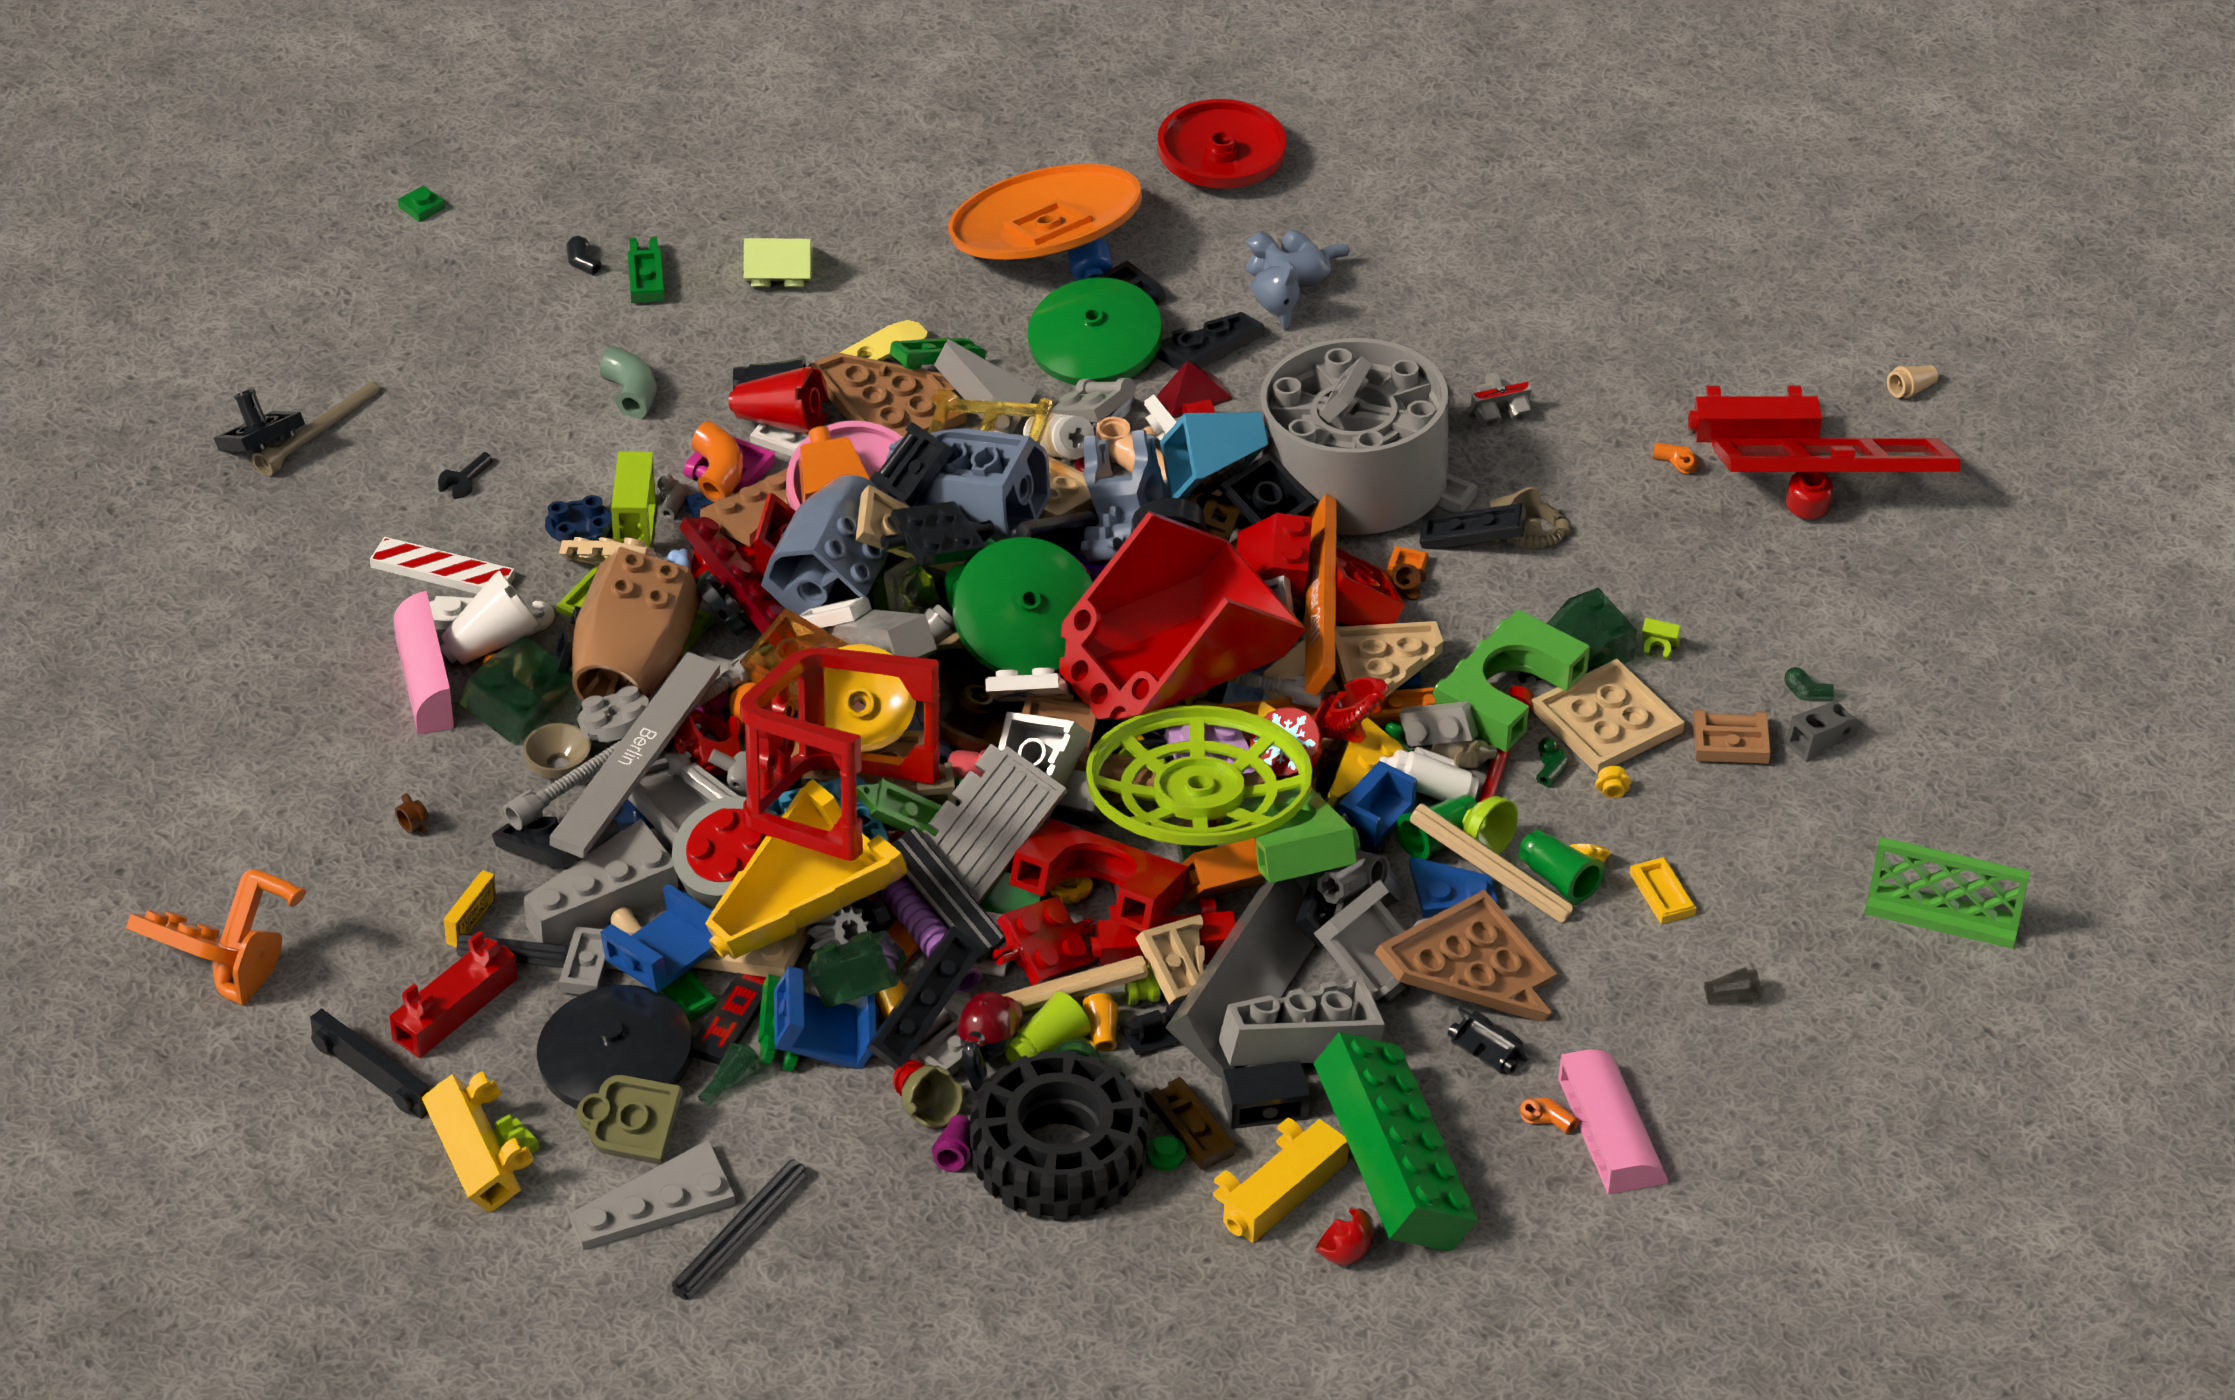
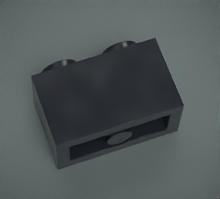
[1222,1060,1310,1129]

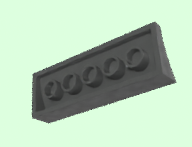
[1166,878,1315,1079]

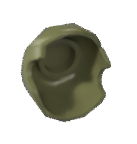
[902,1065,964,1128]

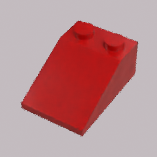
[1336,547,1405,626]

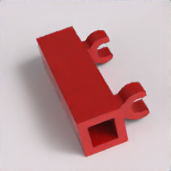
[1688,385,1822,443]
[1090,897,1235,967]
[389,931,517,1058]

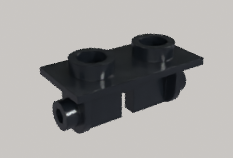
[1120,999,1185,1056]
[1447,1007,1528,1075]

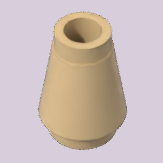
[1887,365,1938,399]

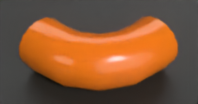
[691,420,743,503]

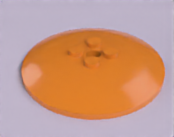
[948,164,1142,260]

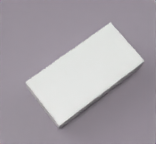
[792,597,872,633]

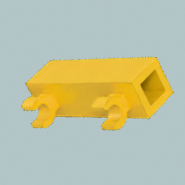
[421,1071,534,1212]
[1213,1118,1349,1243]

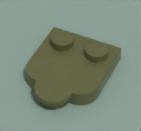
[576,1075,683,1164]

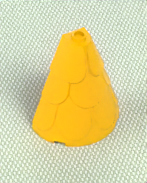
[705,779,907,959]

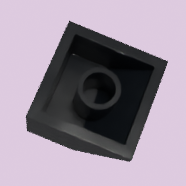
[1219,452,1316,525]

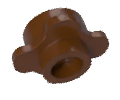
[1392,564,1426,601]
[395,793,428,834]

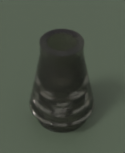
[1703,966,1762,1004]

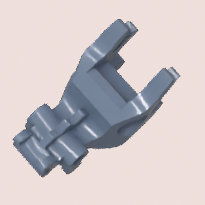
[1081,429,1170,563]

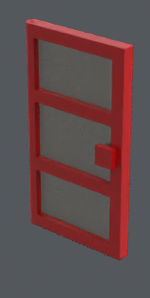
[1712,438,1960,472]

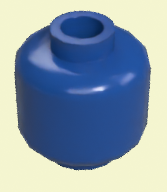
[1067,238,1113,281]

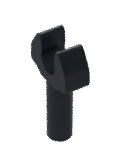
[438,452,493,499]
[852,897,891,940]

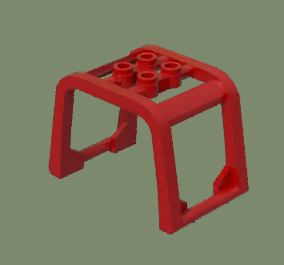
[740,647,940,861]

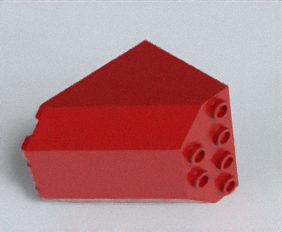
[1059,511,1306,720]

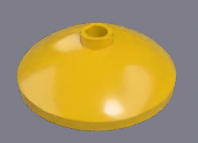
[825,644,916,753]

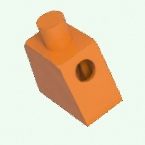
[799,426,870,503]

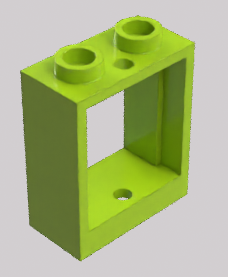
[611,451,656,547]

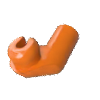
[1653,442,1698,474]

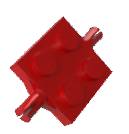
[992,895,1096,986]

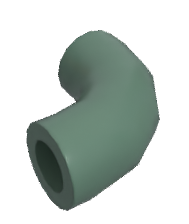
[600,346,657,419]

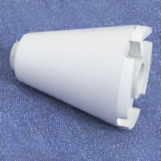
[440,570,543,666]

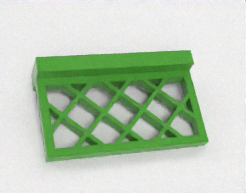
[1864,837,2030,949]

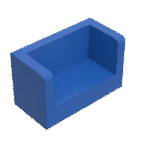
[1338,760,1417,848]

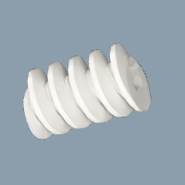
[1023,412,1094,459]

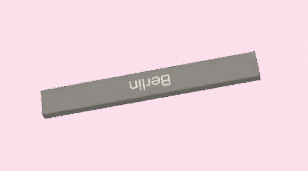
[550,652,720,859]

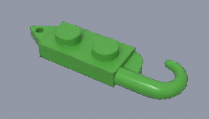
[856,779,942,837]

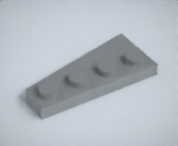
[569,1140,735,1250]

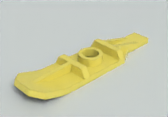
[839,320,928,361]

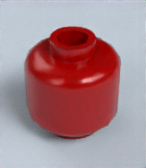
[1785,472,1833,520]

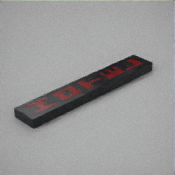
[693,973,766,1067]

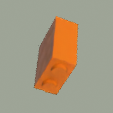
[1181,838,1265,903]

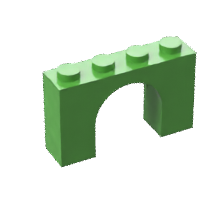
[1433,609,1590,752]
[1223,787,1360,883]

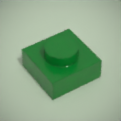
[398,185,445,222]

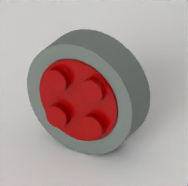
[672,796,775,909]

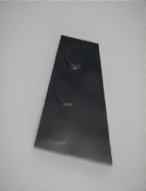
[1155,312,1264,370]

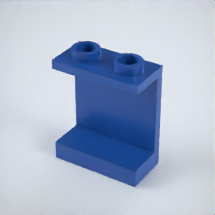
[600,884,715,993]
[774,966,879,1069]

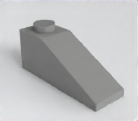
[934,339,1037,434]

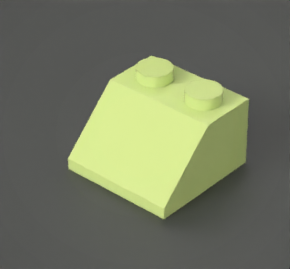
[744,238,813,287]

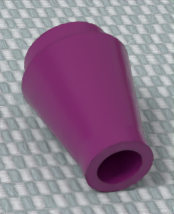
[932,1115,971,1172]

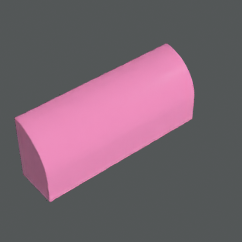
[393,591,454,734]
[1558,1049,1668,1195]

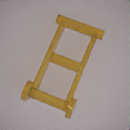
[928,389,1053,444]

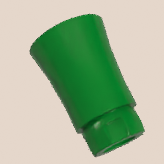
[1395,794,1477,860]
[1518,829,1605,905]

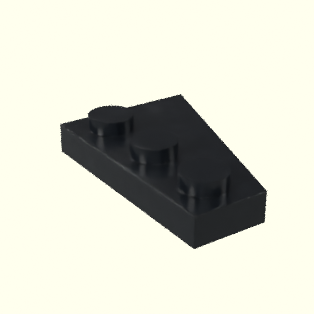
[492,816,621,870]

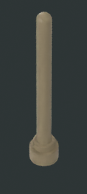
[252,382,380,477]

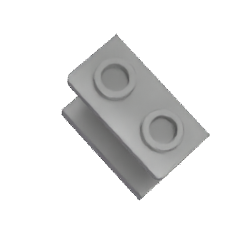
[1314,880,1406,1002]

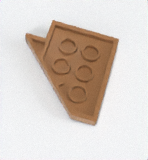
[809,352,967,437]

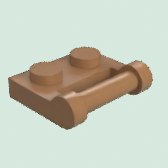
[1692,709,1770,764]

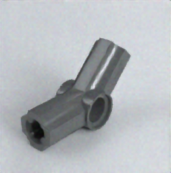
[1317,850,1404,908]

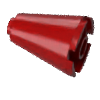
[729,366,828,435]

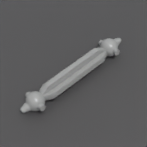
[665,751,739,802]

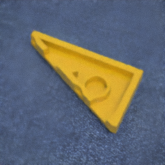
[1327,717,1408,807]

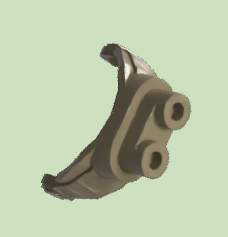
[1428,740,1497,768]

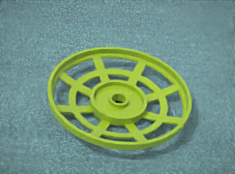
[1086,705,1312,846]

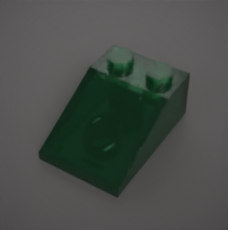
[459,636,574,745]

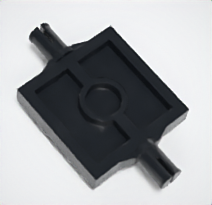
[880,501,994,567]

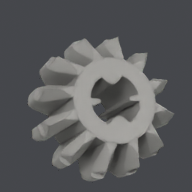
[807,904,875,968]

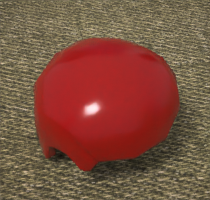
[1315,1208,1374,1266]

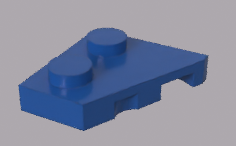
[1409,857,1498,918]

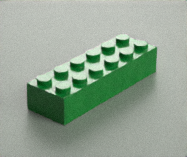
[1313,1032,1478,1251]

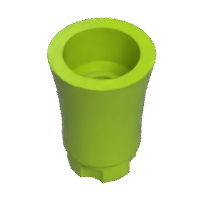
[1005,991,1091,1064]

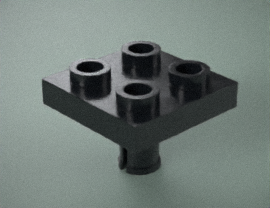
[213,388,306,455]

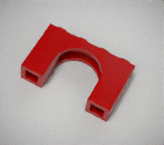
[1009,819,1189,931]

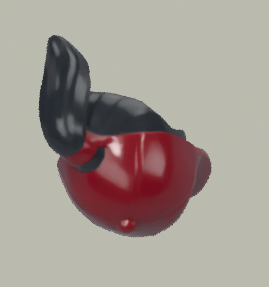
[957,992,1022,1092]

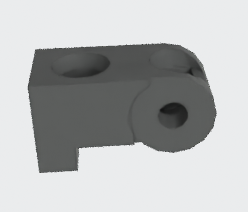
[1785,702,1859,762]

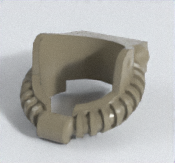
[1485,486,1570,550]

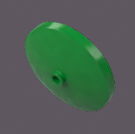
[1028,278,1162,386]
[952,537,1093,675]

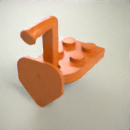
[126,869,306,1006]

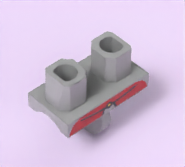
[1466,372,1532,428]

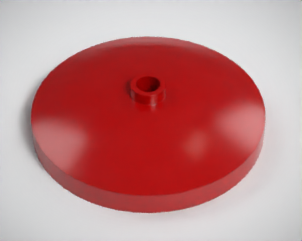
[1157,99,1286,189]

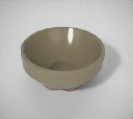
[523,723,591,779]

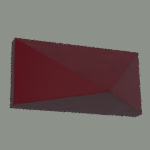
[1156,361,1232,418]

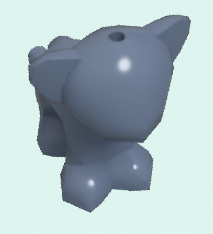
[1244,230,1350,330]

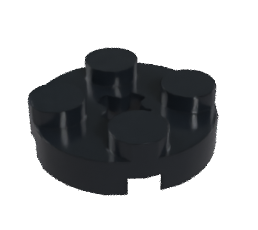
[695,569,753,636]

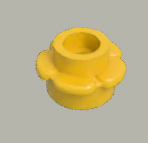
[1595,766,1632,798]

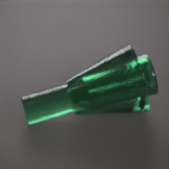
[698,1043,760,1107]

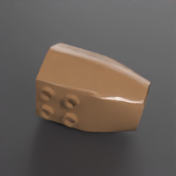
[572,547,702,701]

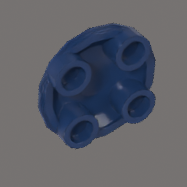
[545,495,613,542]

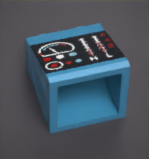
[1160,412,1269,500]

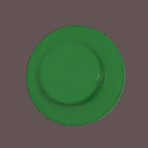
[1146,1135,1186,1171]

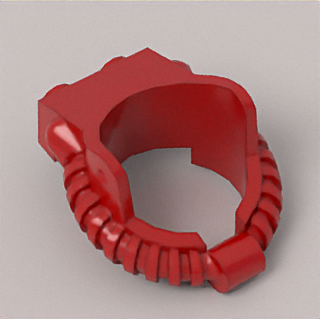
[1312,677,1389,743]
[673,710,744,776]

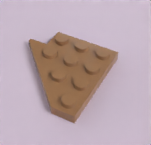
[1375,890,1557,1022]

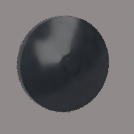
[537,985,694,1109]

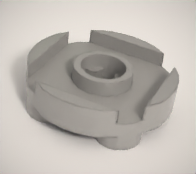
[577,686,649,742]

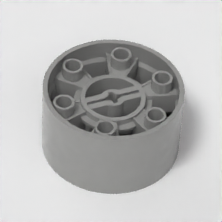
[1260,338,1448,535]

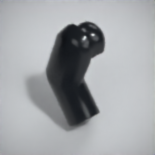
[566,235,601,276]

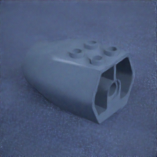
[884,428,1051,542]
[761,475,889,632]

